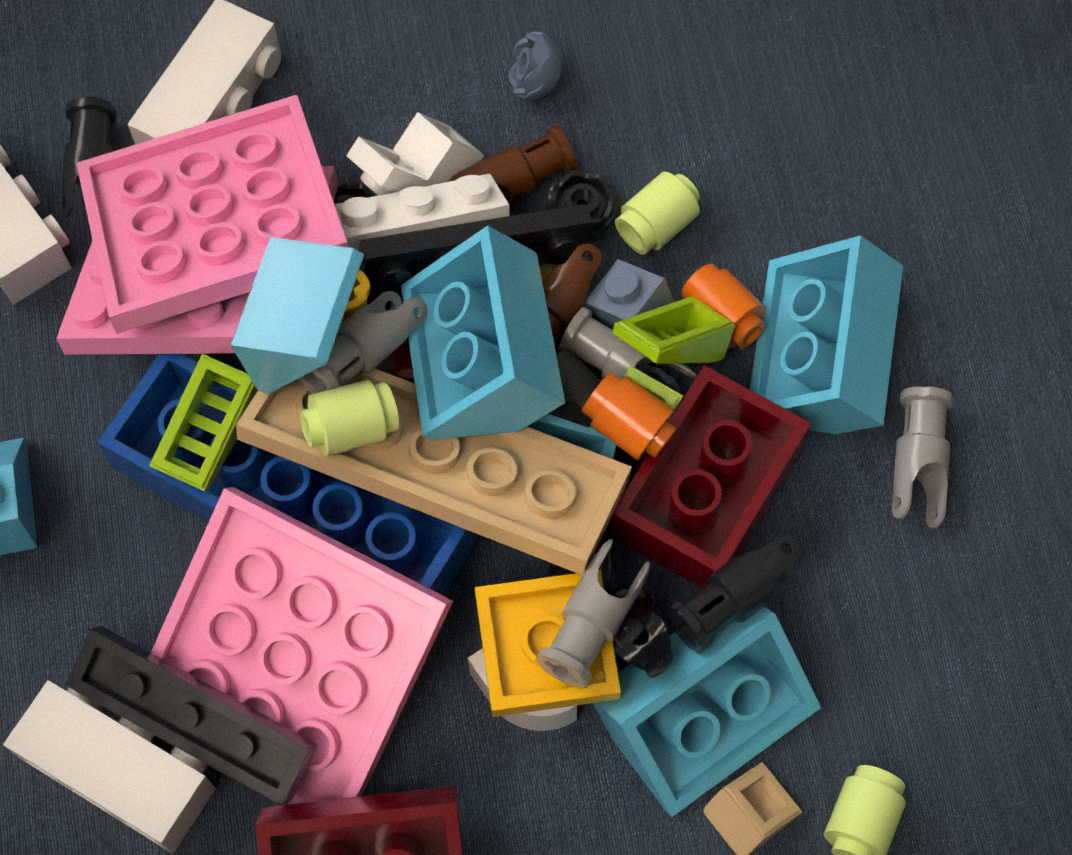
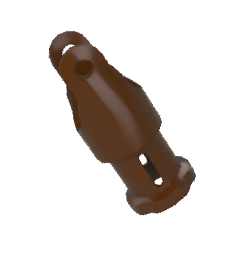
[449,125,578,204]
[542,244,602,343]

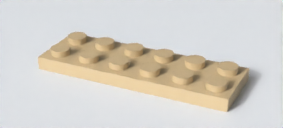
[236,368,632,575]

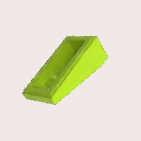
[612,296,735,364]
[149,354,258,492]

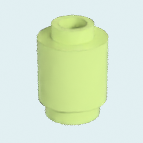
[615,172,700,255]
[300,380,399,457]
[824,765,906,855]

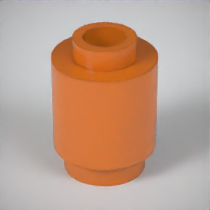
[681,264,767,349]
[582,372,677,461]

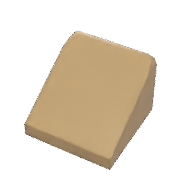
[703,762,803,855]

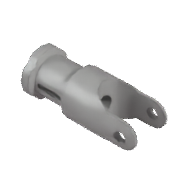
[299,291,427,394]
[557,307,697,379]
[892,387,954,528]
[536,539,650,689]

